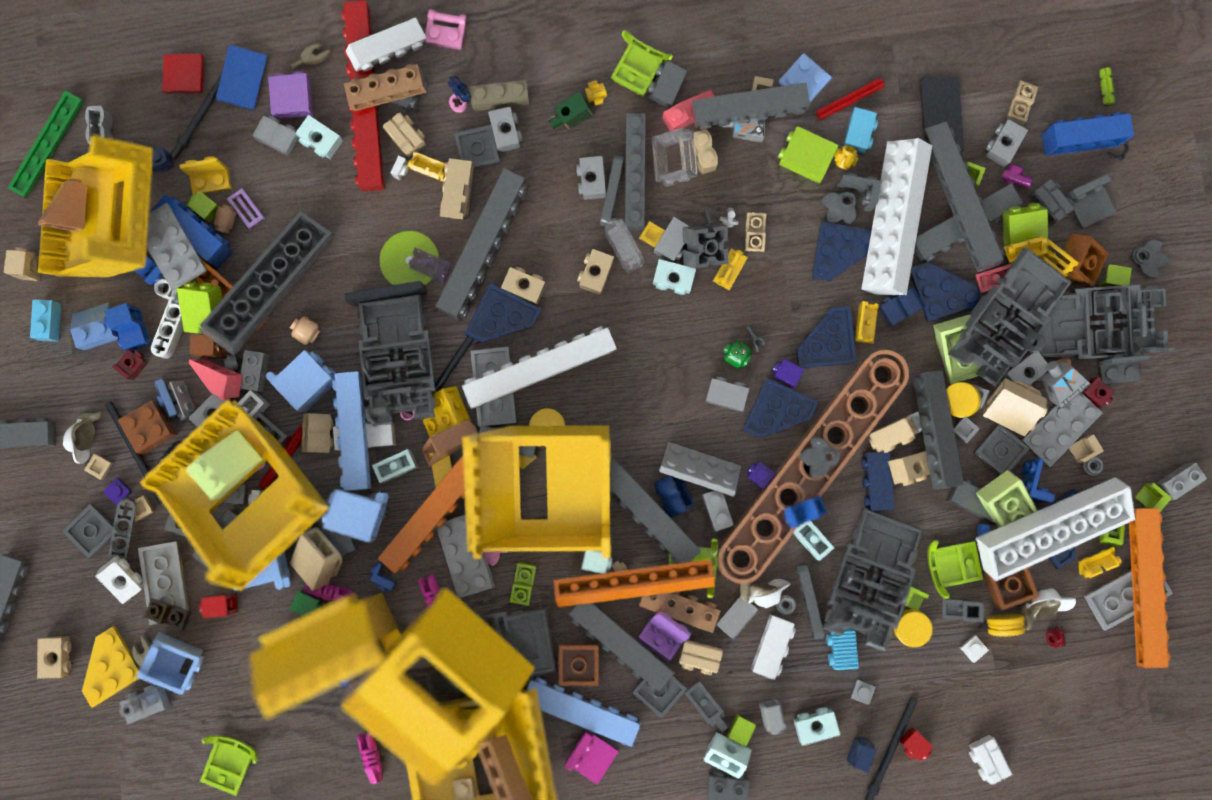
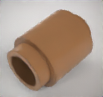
[213,204,237,234]

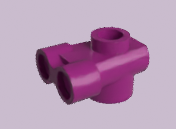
[1002,164,1033,188]

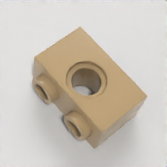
[4,248,41,281]
[577,249,614,295]
[501,267,546,305]
[888,451,930,486]
[37,636,72,678]

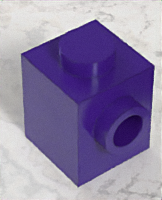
[746,462,776,489]

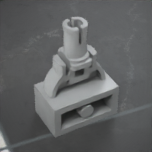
[119,684,171,724]

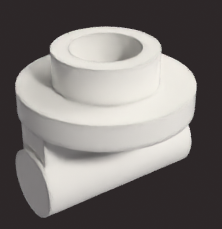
[719,207,738,227]

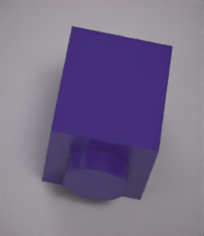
[772,359,804,388]

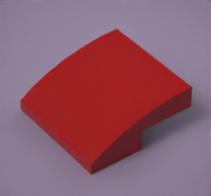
[162,54,204,94]

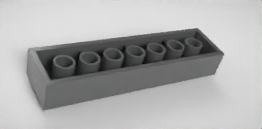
[436,168,528,322]
[200,211,332,355]

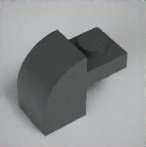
[942,599,984,622]

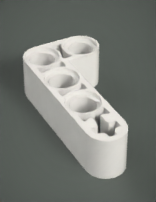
[151,279,184,359]

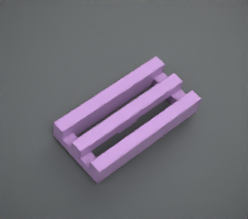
[227,188,266,230]

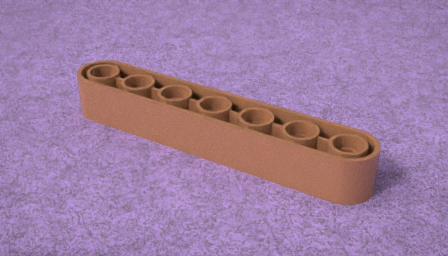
[716,350,909,584]

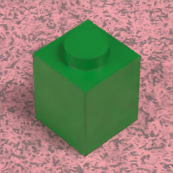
[289,590,323,616]

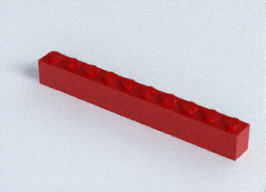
[341,0,385,192]

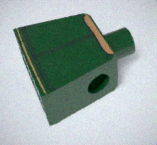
[548,91,594,129]

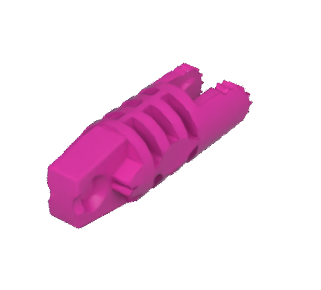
[418,574,440,607]
[304,584,355,603]
[357,732,383,784]

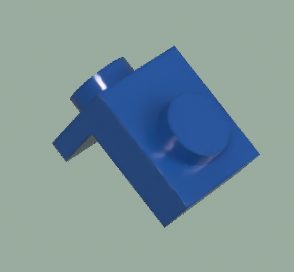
[370,562,397,592]

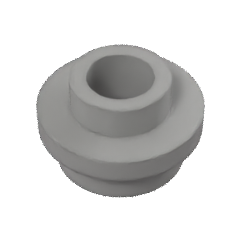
[224,354,238,371]
[1083,457,1103,476]
[776,595,796,615]

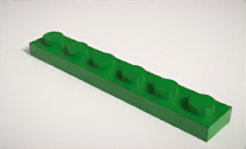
[8,91,84,198]

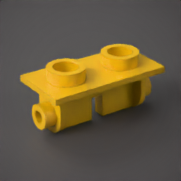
[408,151,446,181]
[1003,236,1048,263]
[713,249,748,290]
[1078,547,1122,578]

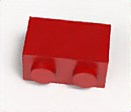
[199,593,238,618]

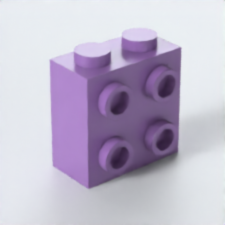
[268,71,313,119]

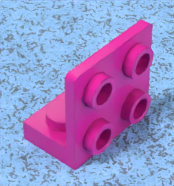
[564,729,618,784]

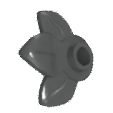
[821,191,856,225]
[1132,240,1170,278]
[800,438,840,477]

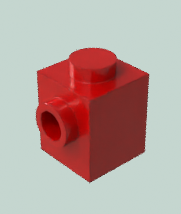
[900,727,933,761]

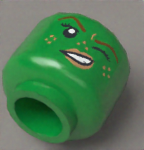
[723,340,753,369]

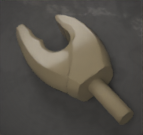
[291,44,331,69]
[132,635,152,667]

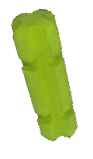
[1099,67,1115,105]

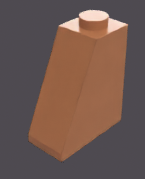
[38,179,87,232]
[421,419,478,467]

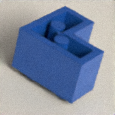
[104,303,152,351]

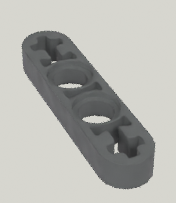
[600,154,624,227]
[107,497,137,562]
[796,564,824,640]

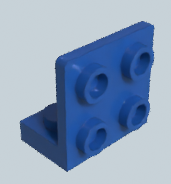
[1021,458,1055,503]

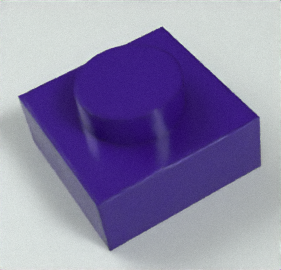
[103,478,133,505]

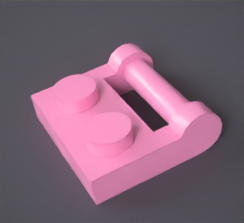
[424,9,467,50]

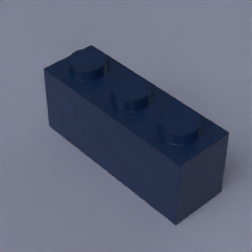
[861,451,895,511]

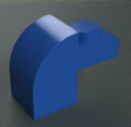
[133,254,163,285]
[784,495,827,529]

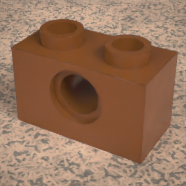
[189,335,227,359]

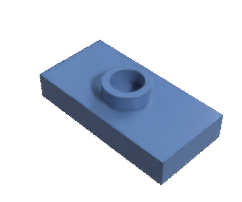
[155,379,177,420]

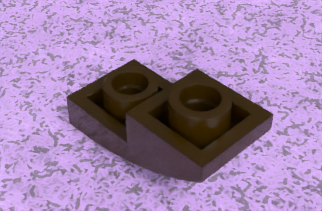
[144,598,191,631]

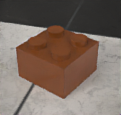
[1057,234,1109,288]
[118,400,178,454]
[982,567,1039,610]
[559,643,599,686]

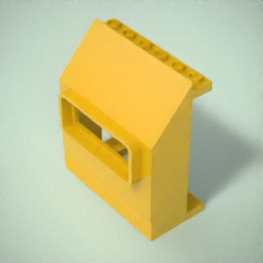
[38,136,153,277]
[140,400,329,590]
[463,425,610,559]
[341,588,535,786]
[250,593,401,718]
[406,689,557,800]

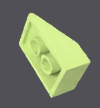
[933,315,982,384]
[186,430,263,500]
[976,470,1037,528]

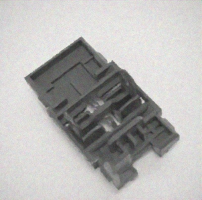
[948,247,1072,387]
[1035,284,1175,359]
[358,294,436,426]
[823,508,924,652]
[427,608,557,695]

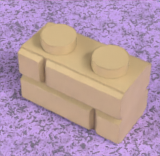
[383,113,426,159]
[678,640,723,675]

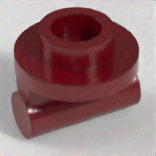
[1046,626,1066,648]

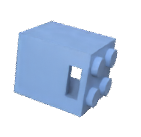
[266,350,336,413]
[322,489,389,542]
[234,551,291,591]
[137,632,204,695]

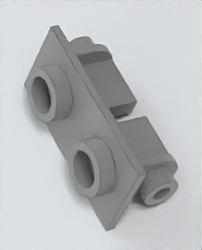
[167,380,196,421]

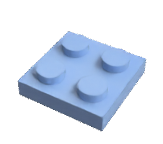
[778,53,832,102]

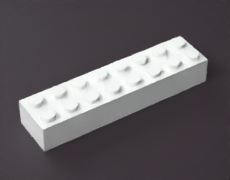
[862,138,932,295]
[462,326,617,409]
[976,477,1135,581]

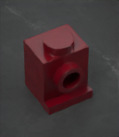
[112,349,148,381]
[1082,376,1115,407]

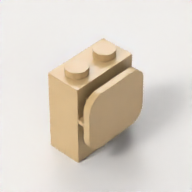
[983,378,1048,437]
[290,527,342,591]

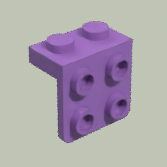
[637,611,691,662]

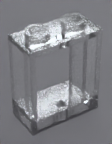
[652,128,698,186]
[605,218,644,274]

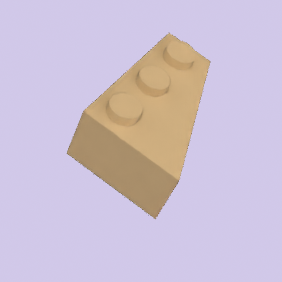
[440,158,474,219]

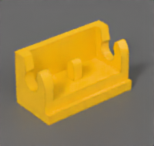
[854,301,879,344]

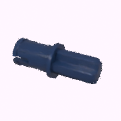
[448,76,471,102]

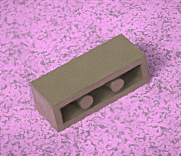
[470,80,530,112]

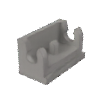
[716,596,759,640]

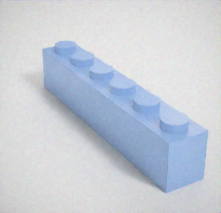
[332,371,371,491]
[528,677,640,747]

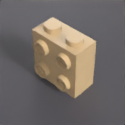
[869,415,919,453]

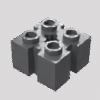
[683,223,728,269]

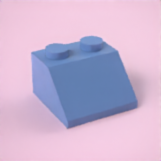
[70,302,119,350]

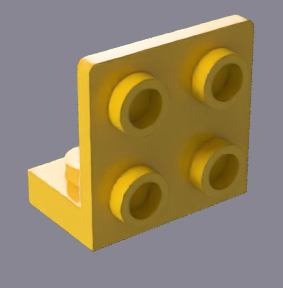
[179,156,232,194]
[423,386,471,437]

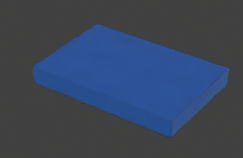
[216,45,267,111]

